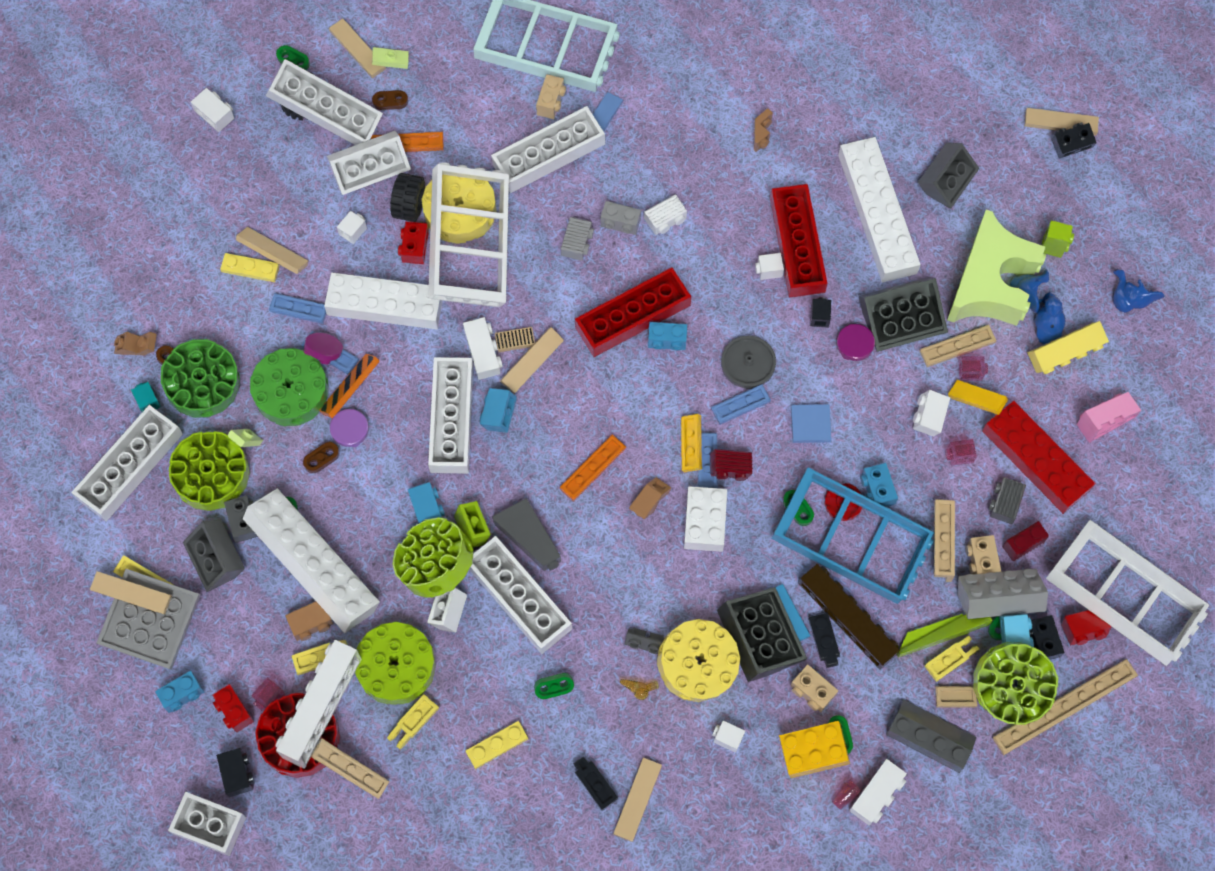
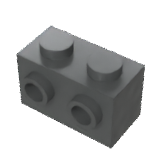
[224,495,258,543]

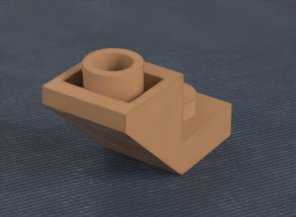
[754,108,773,152]
[114,332,156,356]
[629,477,671,519]

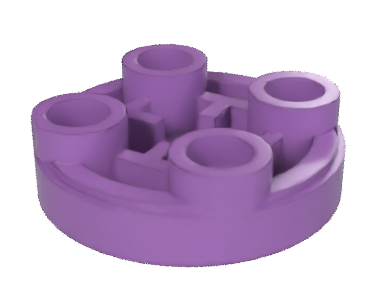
[330,409,369,447]

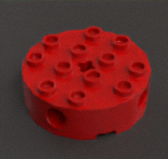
[255,693,340,778]

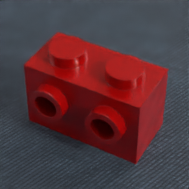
[398,221,429,264]
[1061,610,1111,646]
[212,684,254,733]

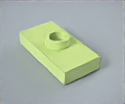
[372,47,409,69]
[228,429,263,447]

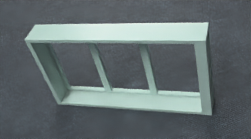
[473,0,620,92]

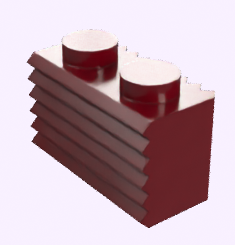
[710,449,753,481]
[1002,521,1049,561]

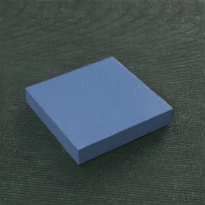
[791,404,832,443]

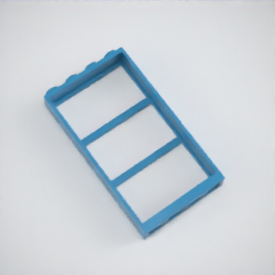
[771,467,934,604]

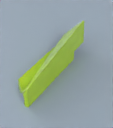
[897,614,992,658]

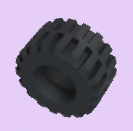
[390,173,425,222]

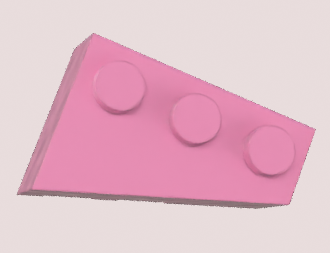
[1077,392,1141,443]

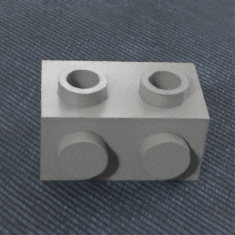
[601,201,641,235]

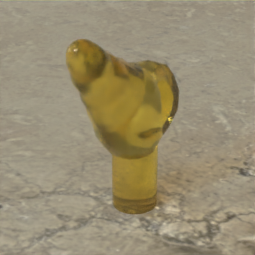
[620,679,659,700]

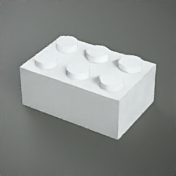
[684,486,727,552]
[168,792,247,856]

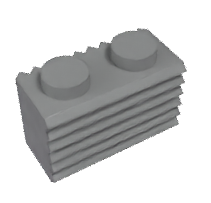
[561,217,594,261]

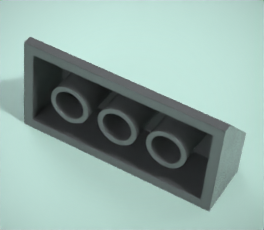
[886,700,977,773]

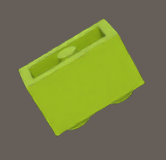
[1041,220,1074,258]
[454,501,491,548]

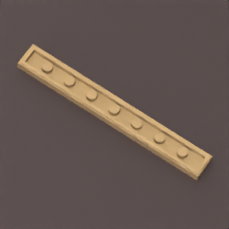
[992,659,1138,756]

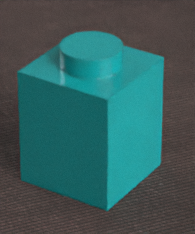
[131,382,161,412]

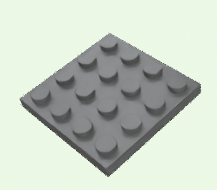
[96,569,200,670]

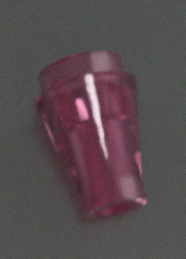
[832,779,862,810]

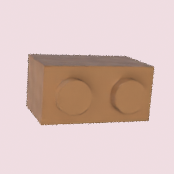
[285,601,333,641]

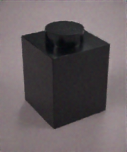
[810,297,832,328]

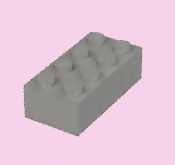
[957,569,1048,619]

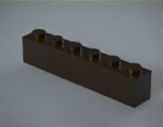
[798,564,900,670]

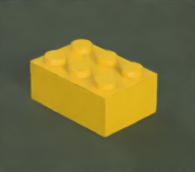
[779,721,850,778]

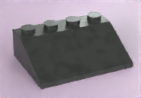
[859,277,948,352]
[717,587,807,682]

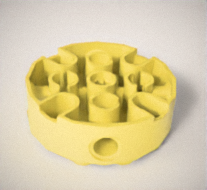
[422,175,496,244]
[657,619,740,702]

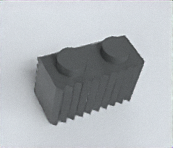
[988,477,1026,524]

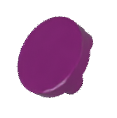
[837,324,875,361]
[303,333,343,365]

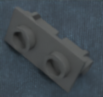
[625,627,665,654]

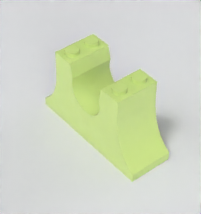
[947,210,1046,326]

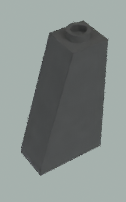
[492,498,561,571]

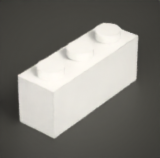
[463,317,503,380]
[849,759,907,826]

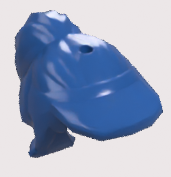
[1009,269,1049,313]
[1113,269,1165,313]
[1034,292,1066,344]

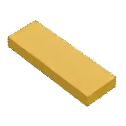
[948,380,1008,415]
[681,414,702,472]

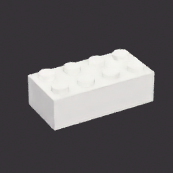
[327,131,411,195]

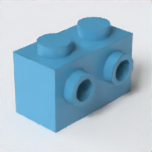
[648,322,687,350]
[480,388,517,433]
[860,463,898,507]
[408,482,445,523]
[155,671,205,713]

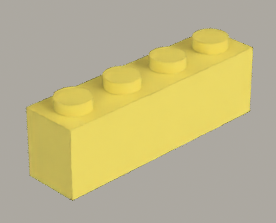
[1027,321,1109,374]

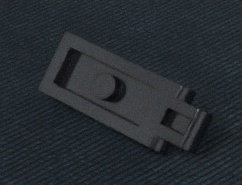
[808,613,840,668]
[573,757,618,811]

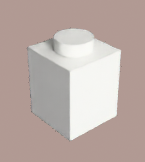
[337,211,367,244]
[755,253,784,280]
[712,721,745,753]

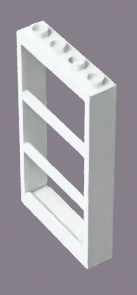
[428,163,509,307]
[1046,520,1209,666]

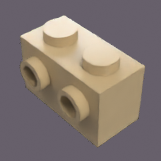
[536,74,566,119]
[965,535,1001,575]
[791,664,838,712]

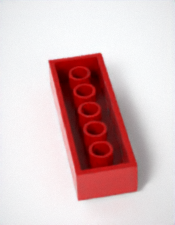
[770,184,828,298]
[575,267,691,357]
[982,401,1096,514]

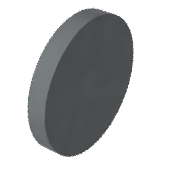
[721,336,776,389]

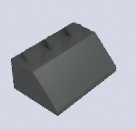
[918,143,980,209]
[183,519,245,592]

